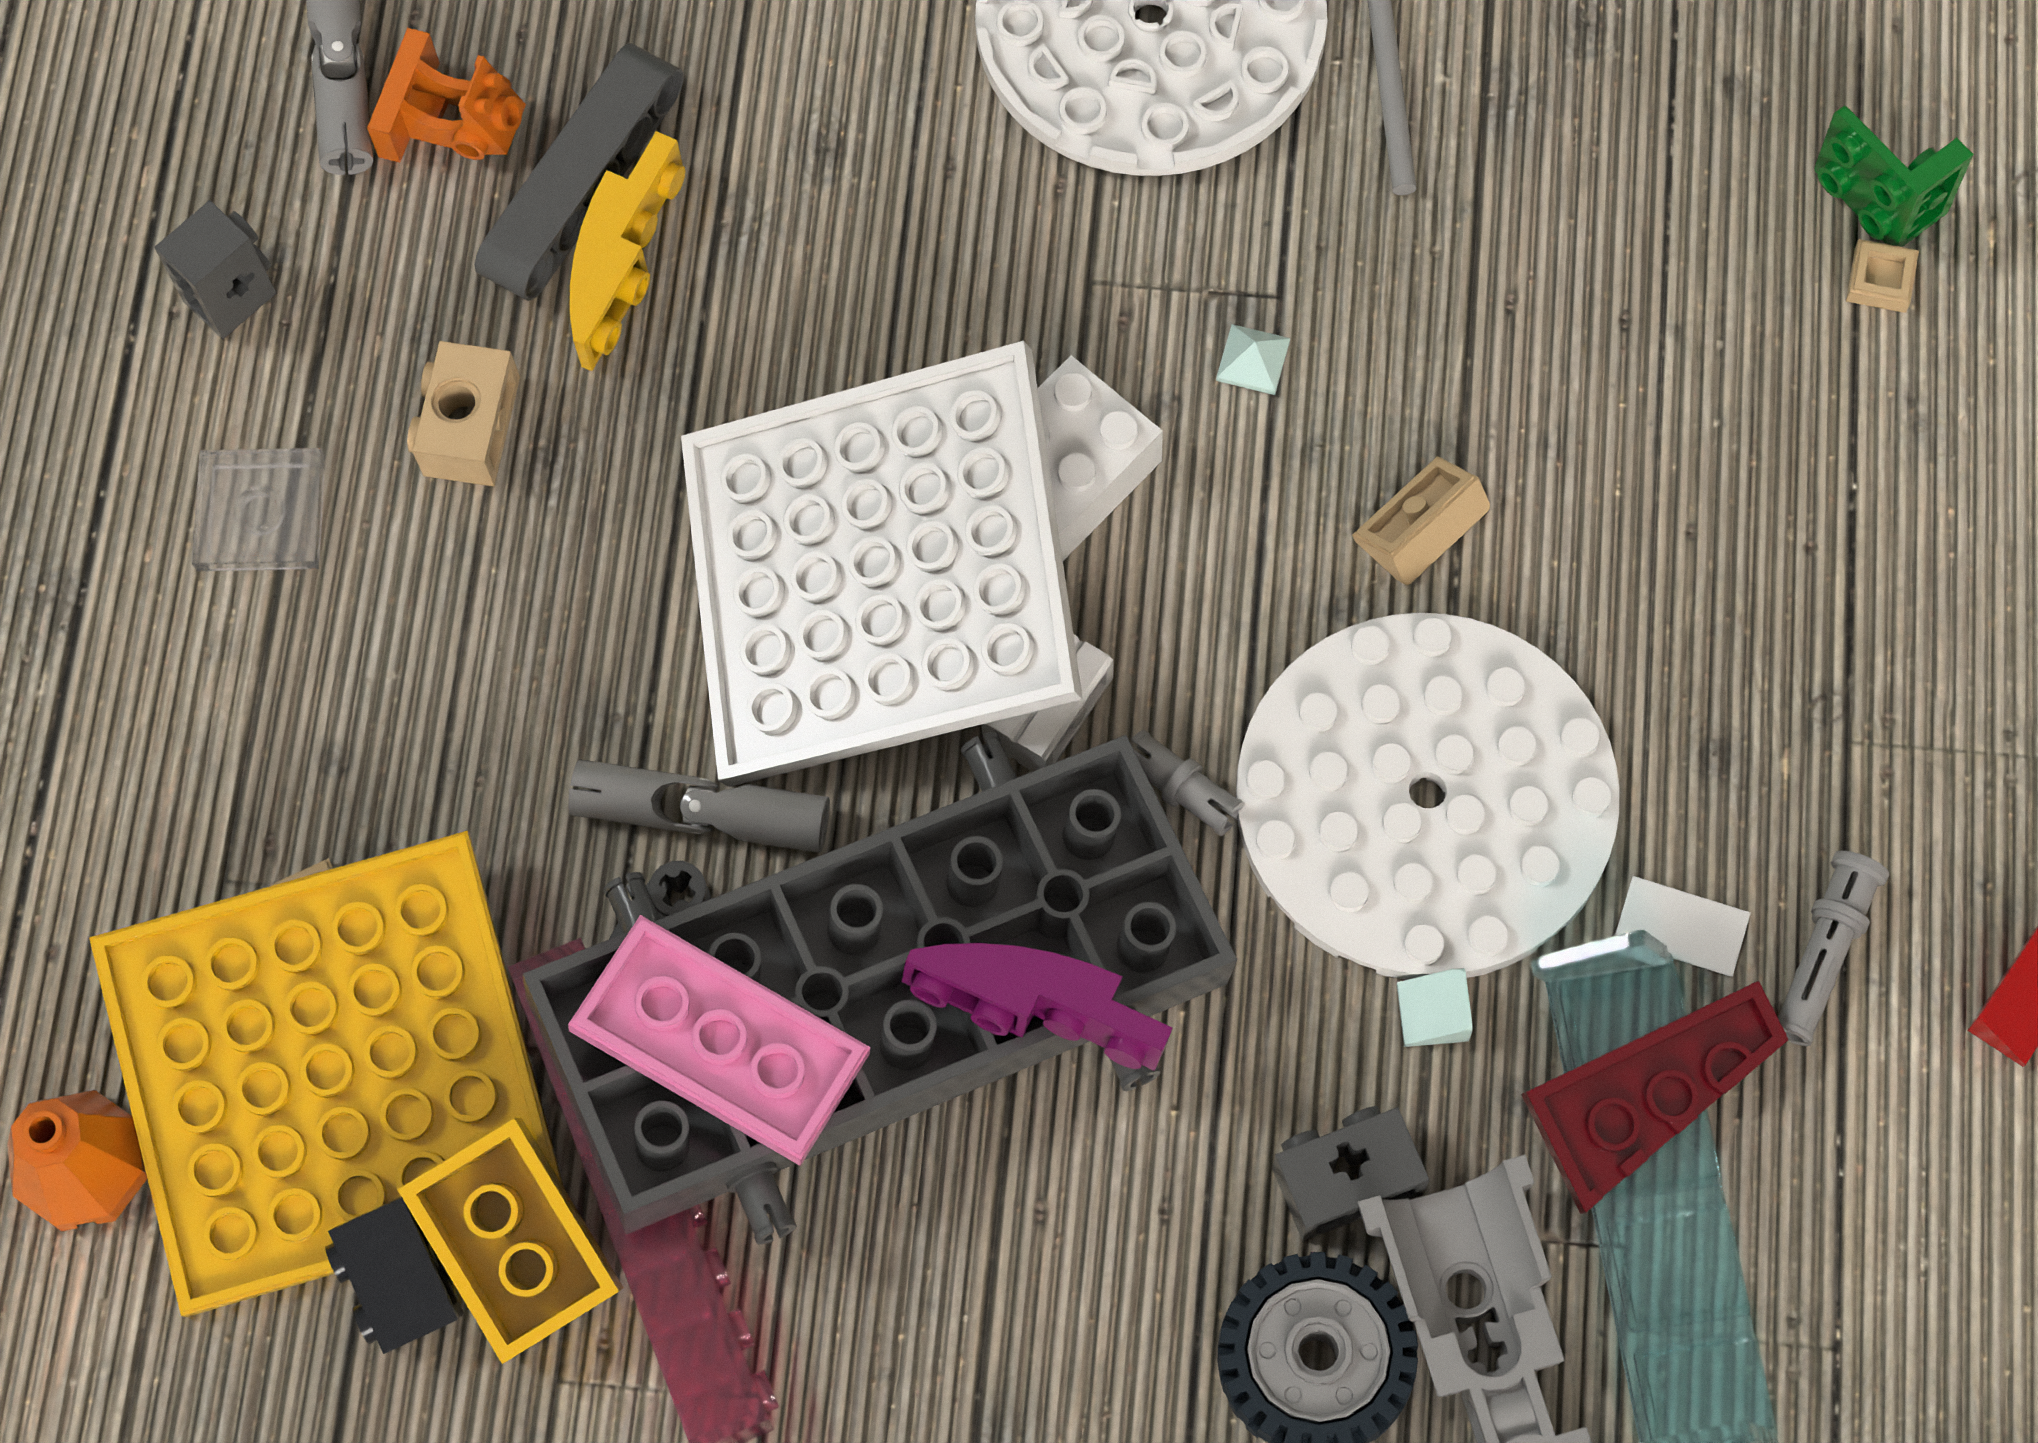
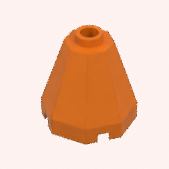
[7,1090,148,1231]

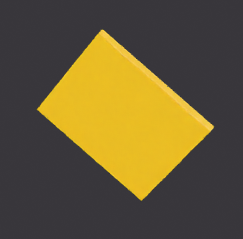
[89,831,564,1317]

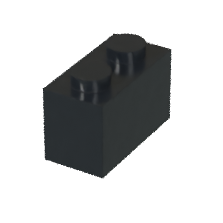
[325,1196,464,1354]

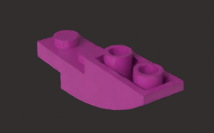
[902,943,1173,1071]

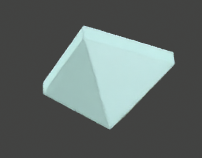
[1216,324,1290,395]

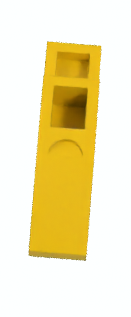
[570,131,686,371]

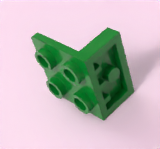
[1814,105,1974,247]

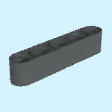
[474,43,684,301]

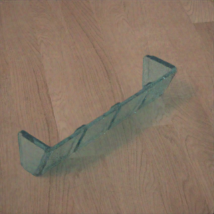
[1531,930,1778,1443]

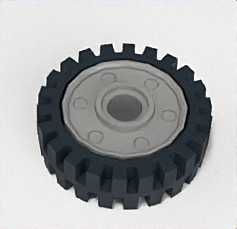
[1217,1252,1418,1443]

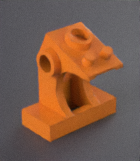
[367,27,526,163]

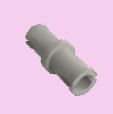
[1131,730,1245,836]

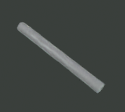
[1367,0,1417,195]

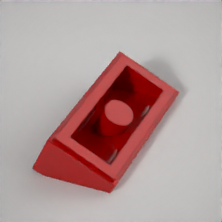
[1967,926,2038,1067]

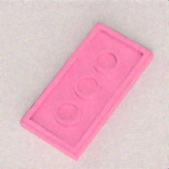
[568,915,871,1166]

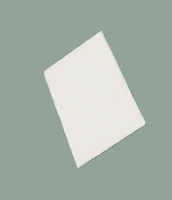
[1614,876,1751,977]

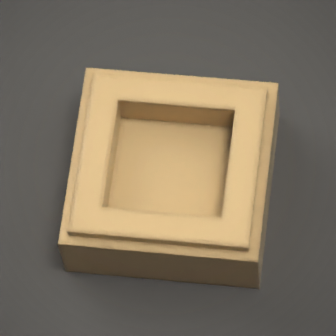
[1846,239,1919,313]

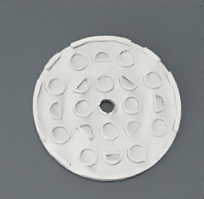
[975,0,1328,176]
[1236,613,1619,980]

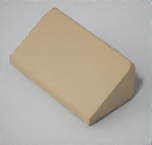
[1352,456,1490,586]

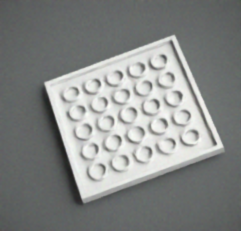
[681,341,1083,787]

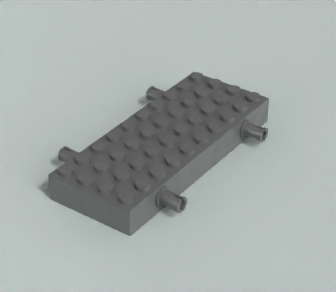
[523,732,1237,1245]

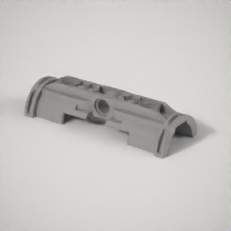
[1358,1155,1592,1443]

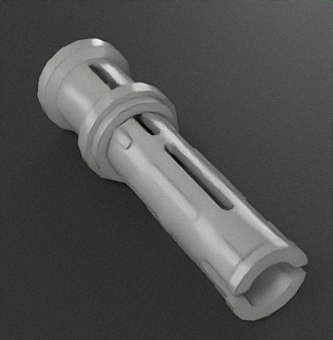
[1778,850,1890,1046]

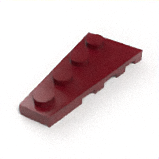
[1521,981,1789,1214]

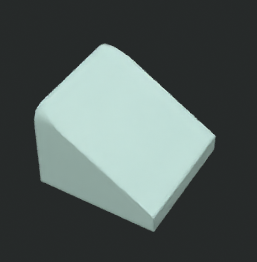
[1397,968,1473,1047]

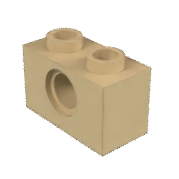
[407,341,520,487]

